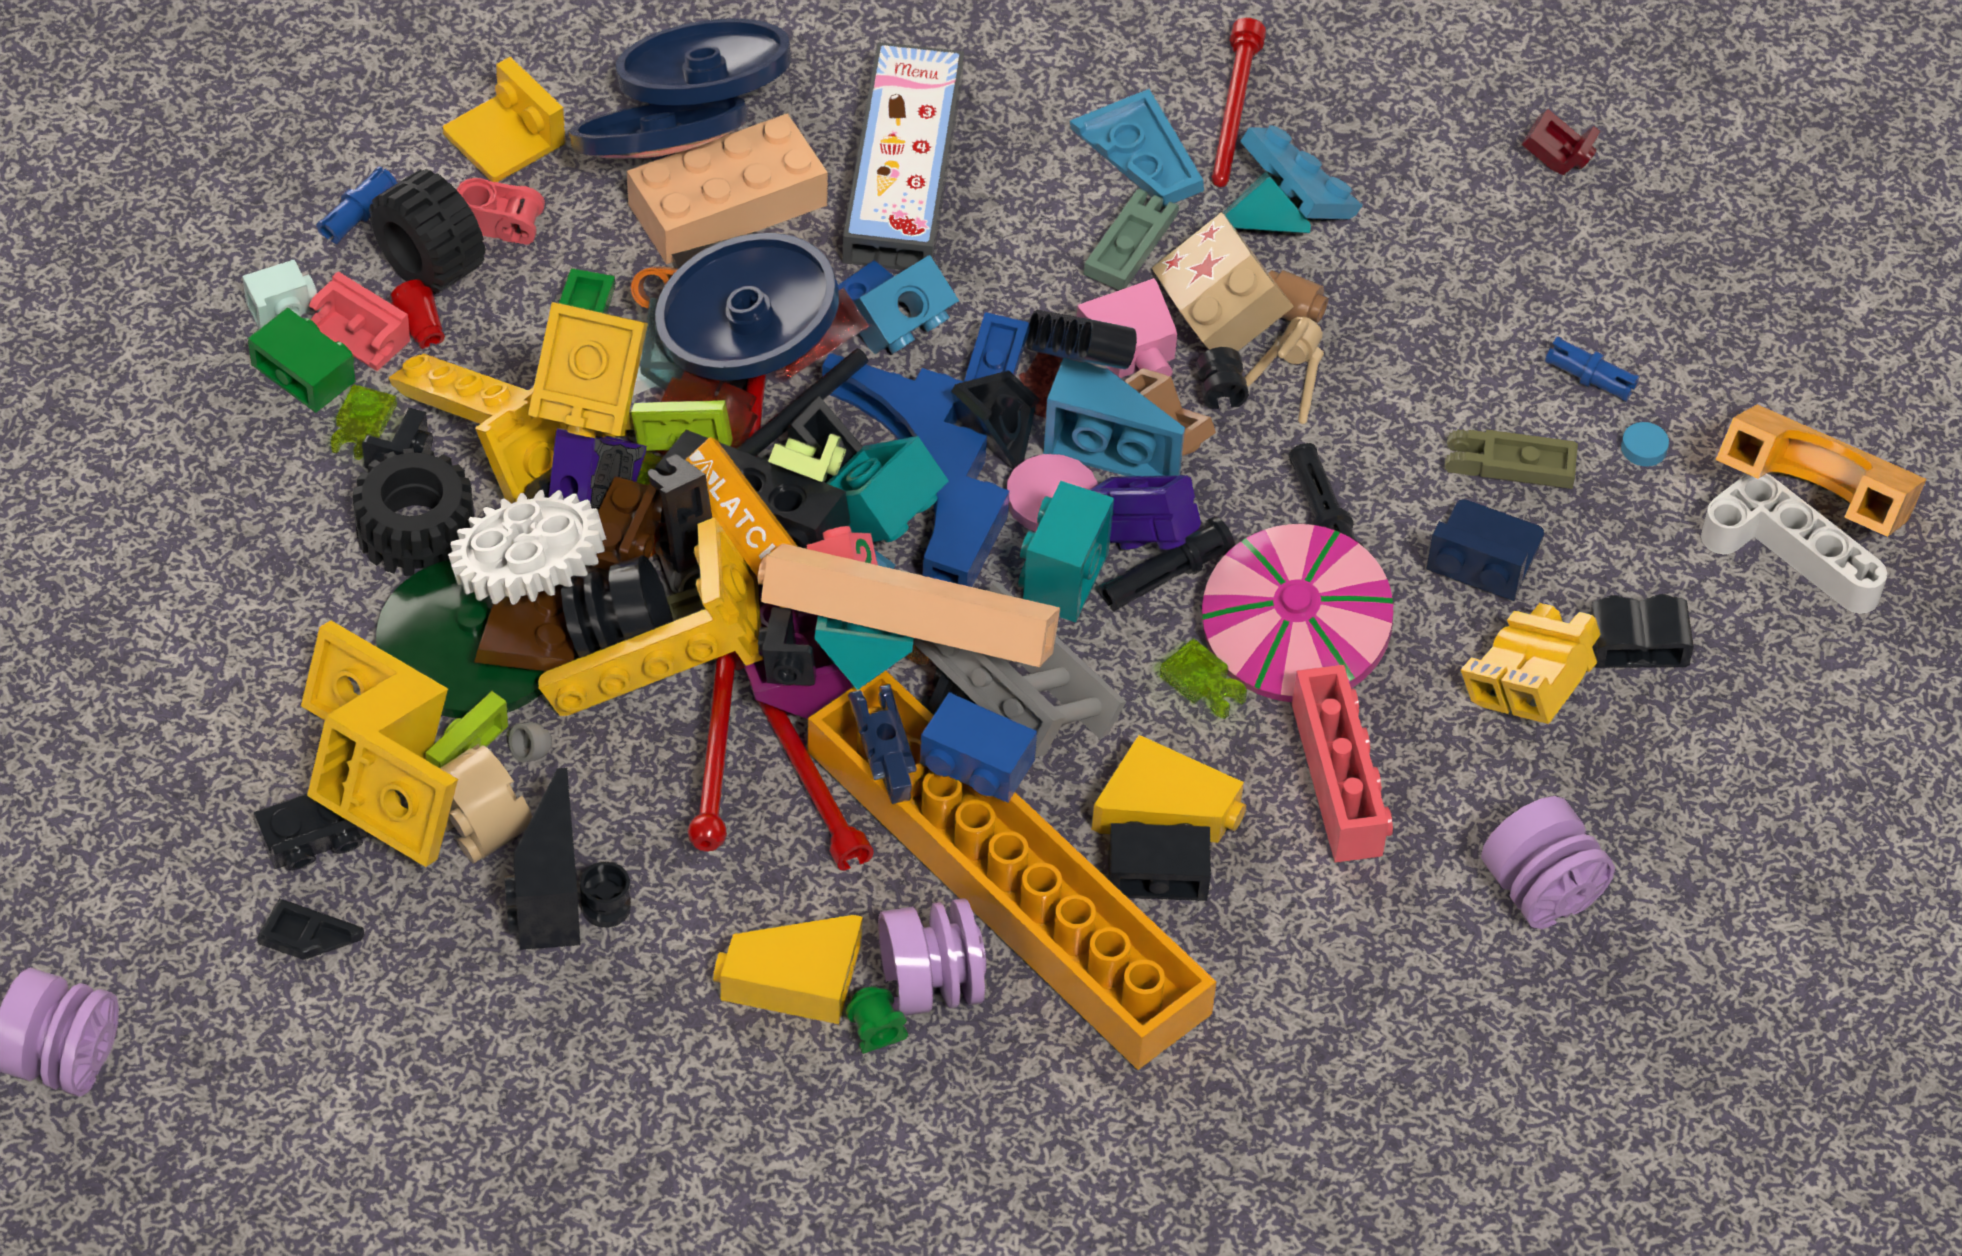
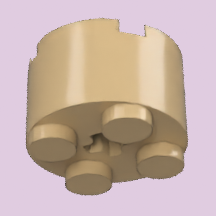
[440,744,532,864]

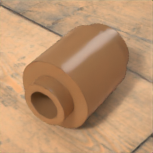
[1269,270,1328,323]

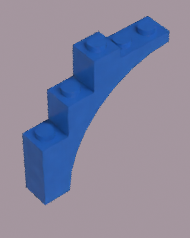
[822,352,1010,587]

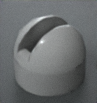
[509,722,552,763]

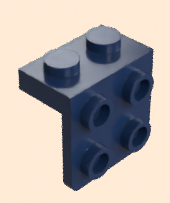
[1426,499,1544,601]

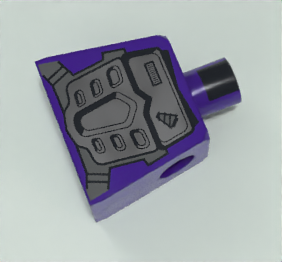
[549,428,647,511]

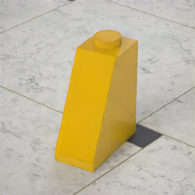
[1091,735,1246,843]
[713,915,863,1024]

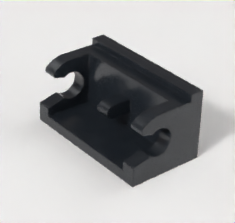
[648,454,712,573]

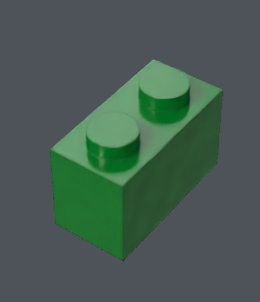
[248,307,356,413]

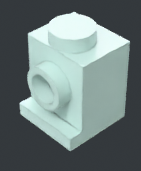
[242,260,317,329]

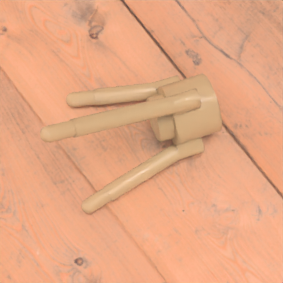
[1244,317,1324,424]

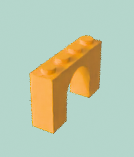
[1715,404,1927,537]

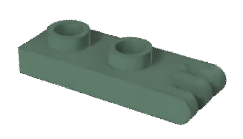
[1084,188,1179,290]

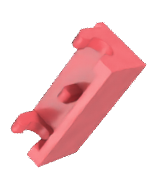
[309,271,410,371]

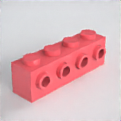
[1292,665,1393,863]

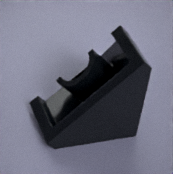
[951,370,1040,470]

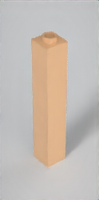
[758,544,1060,667]

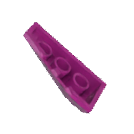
[743,571,852,719]

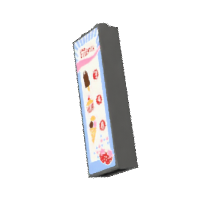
[843,42,964,270]

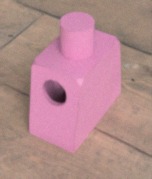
[1076,278,1177,378]

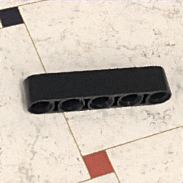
[1026,310,1137,370]

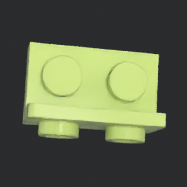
[768,434,846,482]

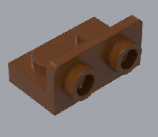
[590,476,665,571]

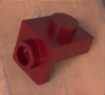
[1521,109,1601,175]

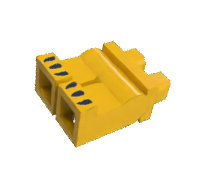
[1461,603,1601,724]

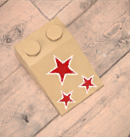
[1152,212,1294,351]

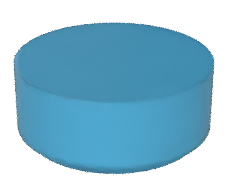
[1621,422,1669,466]

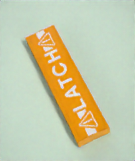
[685,437,798,608]

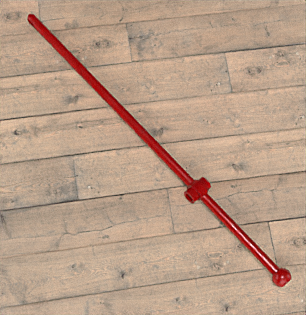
[688,374,766,851]

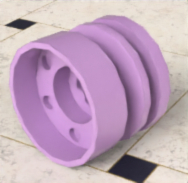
[1481,796,1615,929]
[878,898,986,1016]
[0,968,119,1097]

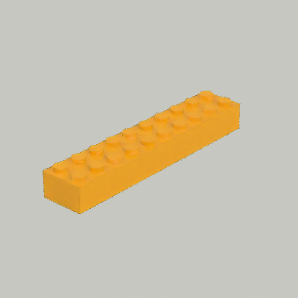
[808,671,1217,1070]

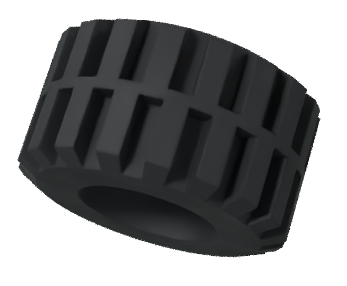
[369,169,485,295]
[353,448,474,576]

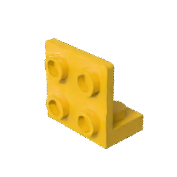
[443,57,565,182]

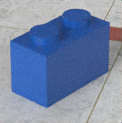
[920,693,1037,803]

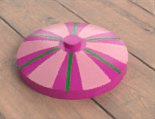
[1202,524,1393,702]

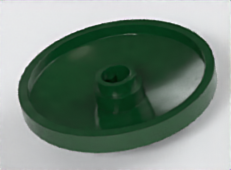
[376,560,546,719]

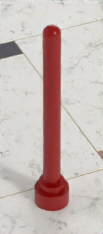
[1212,18,1266,187]
[757,700,874,871]

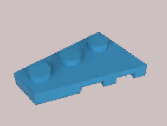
[1070,89,1205,207]
[1240,125,1363,219]

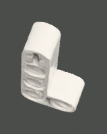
[1701,473,1887,614]

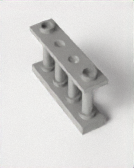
[913,582,1126,757]

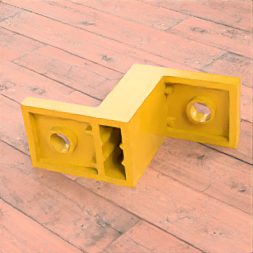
[301,620,458,867]

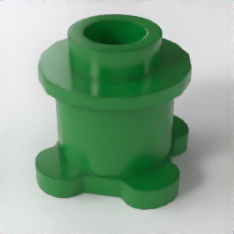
[846,986,908,1054]

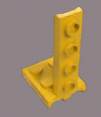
[528,302,648,438]
[388,353,569,504]
[538,517,763,716]

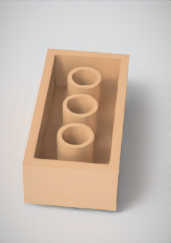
[627,113,828,264]

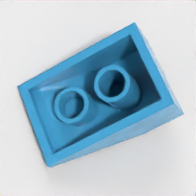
[1043,358,1185,476]

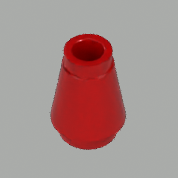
[390,280,445,349]

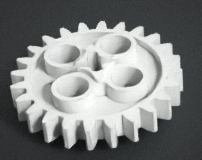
[449,490,606,605]

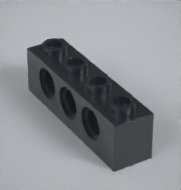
[655,430,851,549]

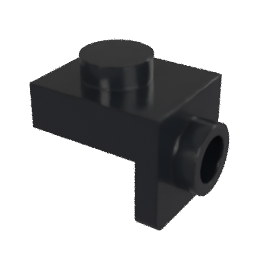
[362,408,433,469]
[758,607,817,686]

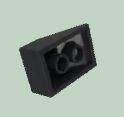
[504,768,581,950]

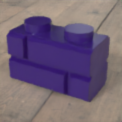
[1091,475,1201,550]

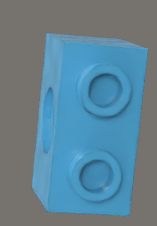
[844,255,959,354]

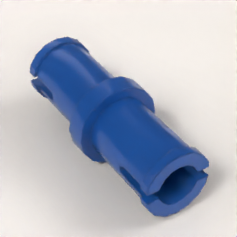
[316,166,397,245]
[1545,336,1640,402]

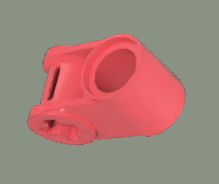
[457,178,545,245]

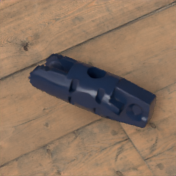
[848,684,916,804]

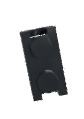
[1108,821,1211,901]

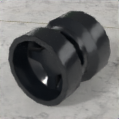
[1196,347,1249,409]
[580,861,631,928]

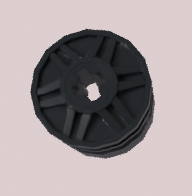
[561,555,673,658]

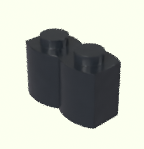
[1590,594,1694,668]

